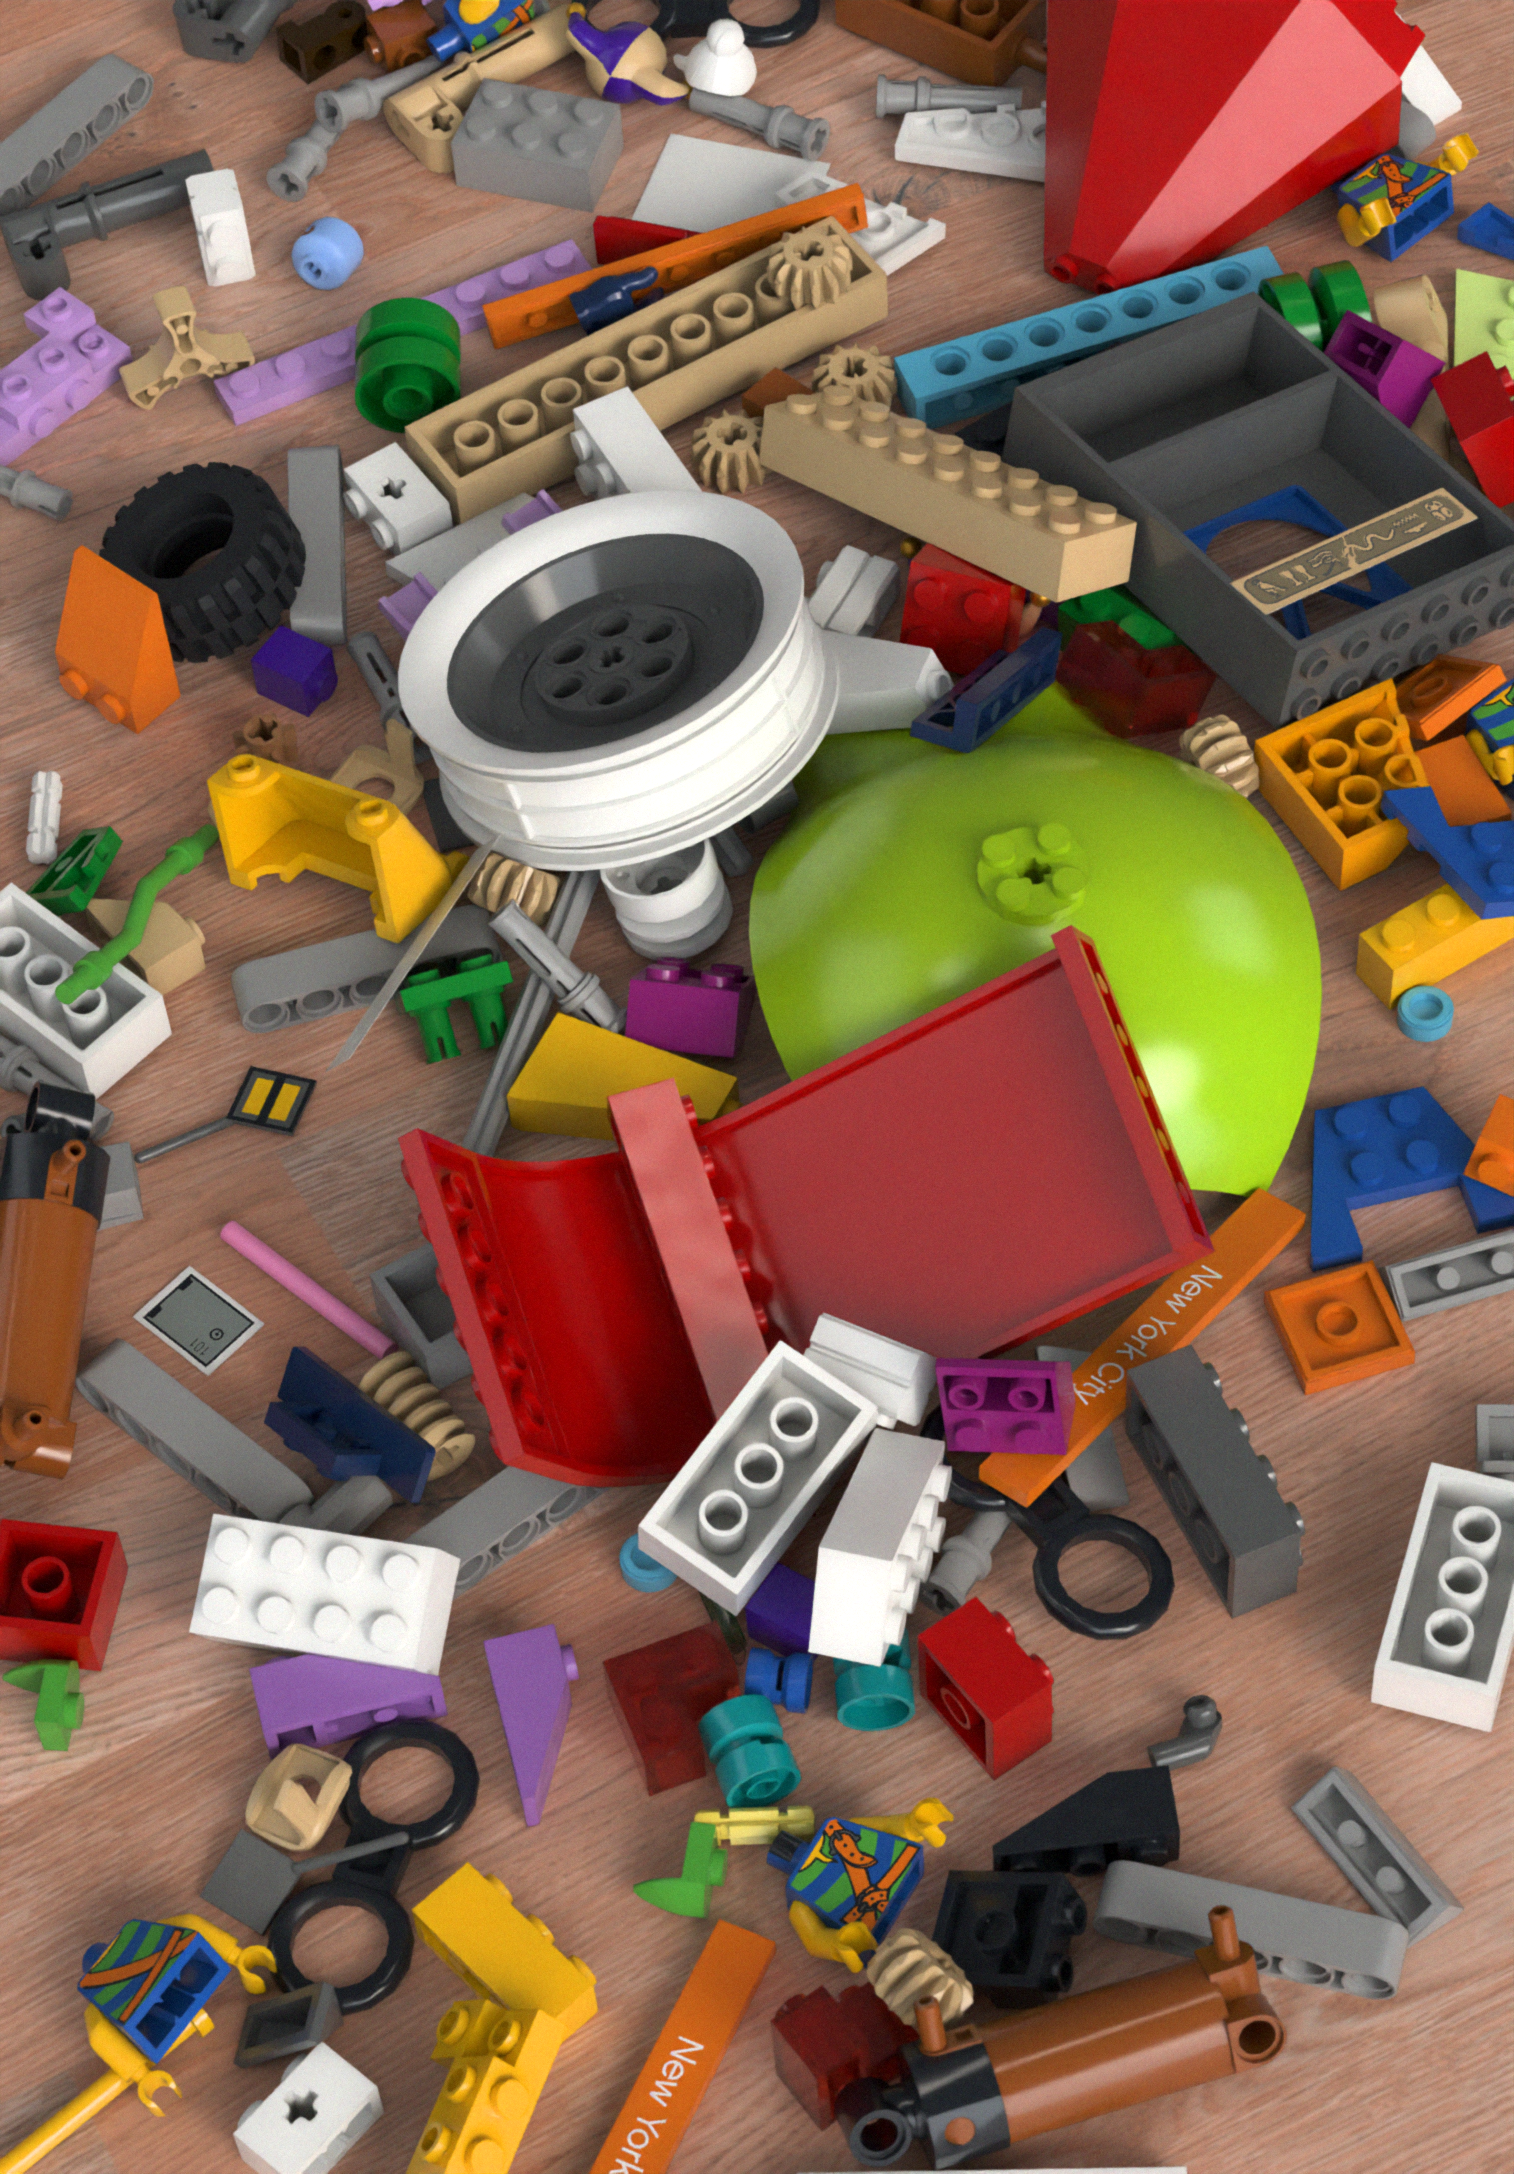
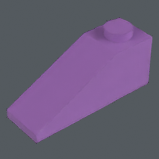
[483,1624,579,1827]
[249,1654,448,1760]

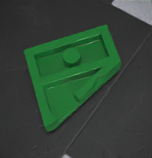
[26,826,123,917]

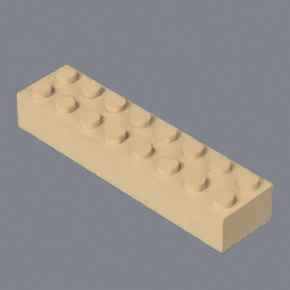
[759,385,1137,603]

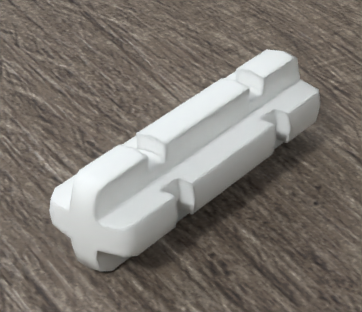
[26,771,63,865]

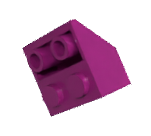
[1324,310,1446,429]
[625,957,757,1058]
[935,1358,1076,1455]

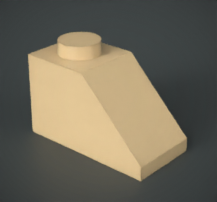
[85,898,206,996]

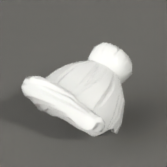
[673,19,757,96]

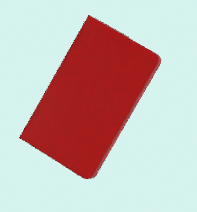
[593,215,702,265]

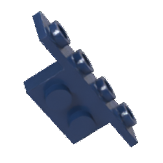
[264,1346,436,1503]

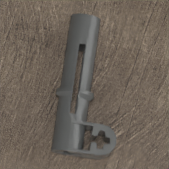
[172,0,297,63]
[0,149,214,301]

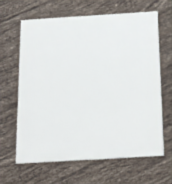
[631,134,831,233]

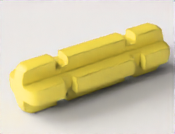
[694,1805,815,1846]

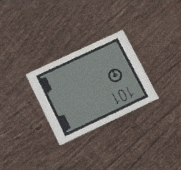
[133,1265,265,1376]

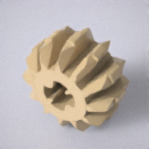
[767,226,853,311]
[811,341,897,407]
[690,408,773,494]
[1179,714,1260,798]
[467,852,563,928]
[866,1927,974,2034]

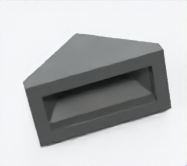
[233,1981,344,2069]

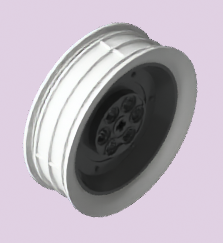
[398,490,840,871]

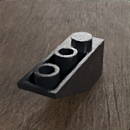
[992,1765,1180,1877]

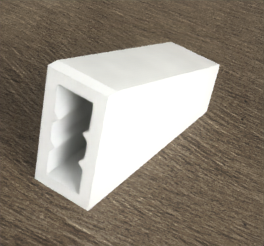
[822,629,954,735]

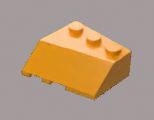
[1254,678,1429,891]

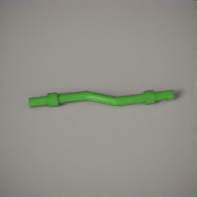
[55,824,219,1005]

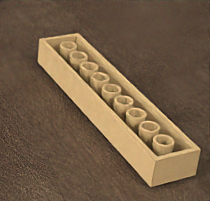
[404,216,888,525]

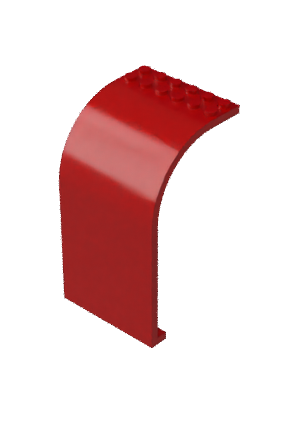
[397,925,1215,1487]

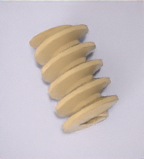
[358,1351,476,1481]

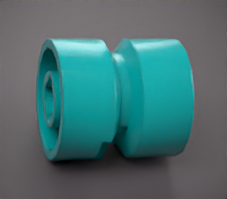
[833,1628,915,1731]
[698,1694,801,1808]

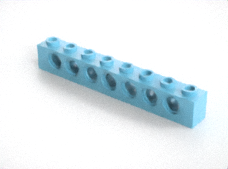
[894,246,1284,430]

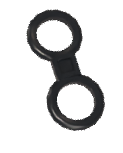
[571,0,821,49]
[919,1403,1175,1640]
[267,1719,480,2016]

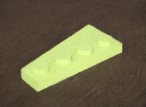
[1451,269,1514,435]

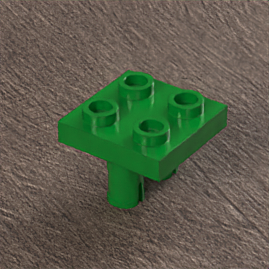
[393,954,513,1065]

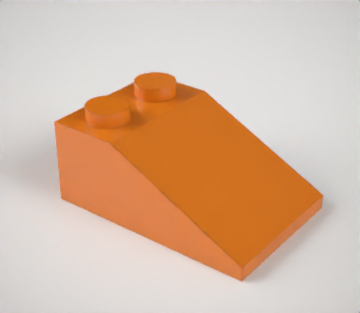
[55,545,181,735]

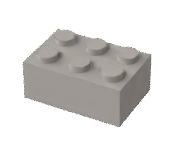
[451,78,624,213]
[369,1242,473,1390]

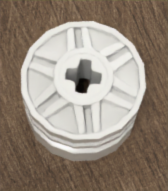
[600,838,733,960]

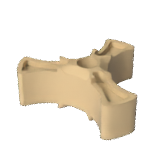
[119,286,255,410]

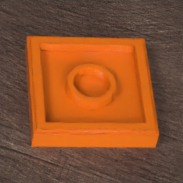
[1395,654,1507,741]
[1264,1260,1416,1396]

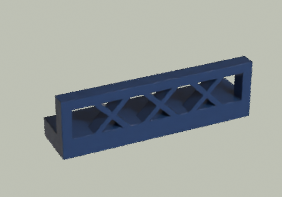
[910,627,1062,753]

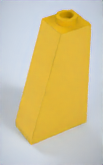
[507,1012,744,1141]

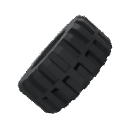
[99,462,306,663]

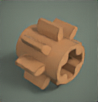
[233,713,299,767]

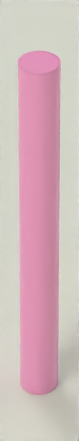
[220,1221,398,1360]

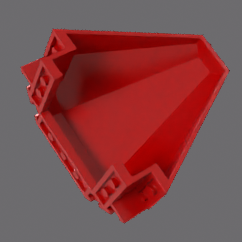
[1044,0,1426,296]

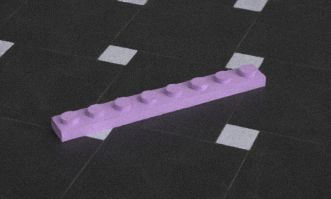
[213,239,592,426]

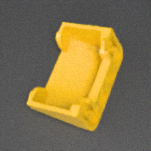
[207,754,453,944]

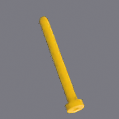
[0,2008,215,2174]

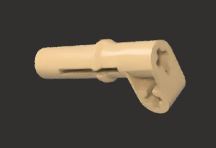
[383,3,576,173]
[1374,274,1450,465]

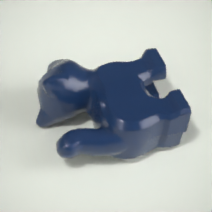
[569,266,664,336]

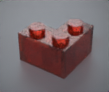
[1055,620,1217,739]
[602,1621,741,1797]
[770,1981,920,2131]

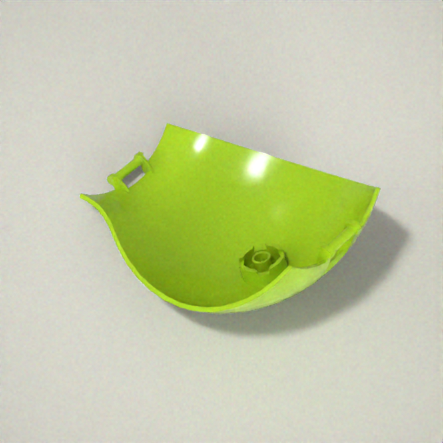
[749,680,1322,1198]

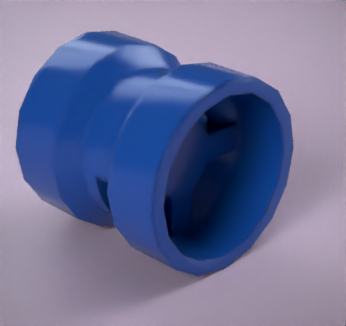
[744,1647,813,1714]

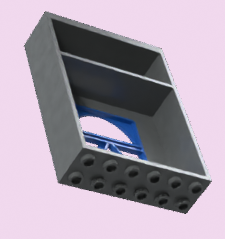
[1001,291,1514,730]

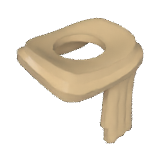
[328,719,425,816]
[245,1743,352,1852]

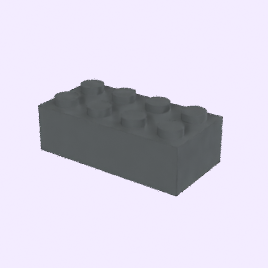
[1125,1344,1305,1619]

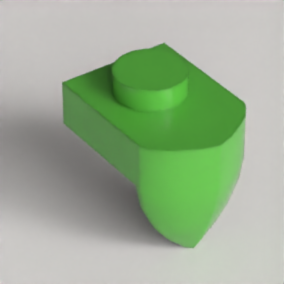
[2,1659,84,1751]
[633,1822,728,1919]

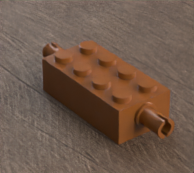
[835,0,1047,87]

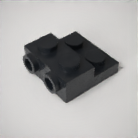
[931,1870,1087,2009]

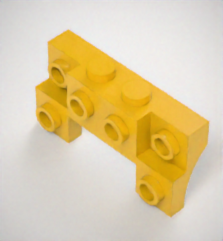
[405,1999,568,2174]

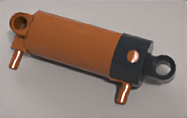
[0,1081,111,1479]
[834,1905,1287,2171]

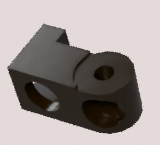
[276,0,368,84]

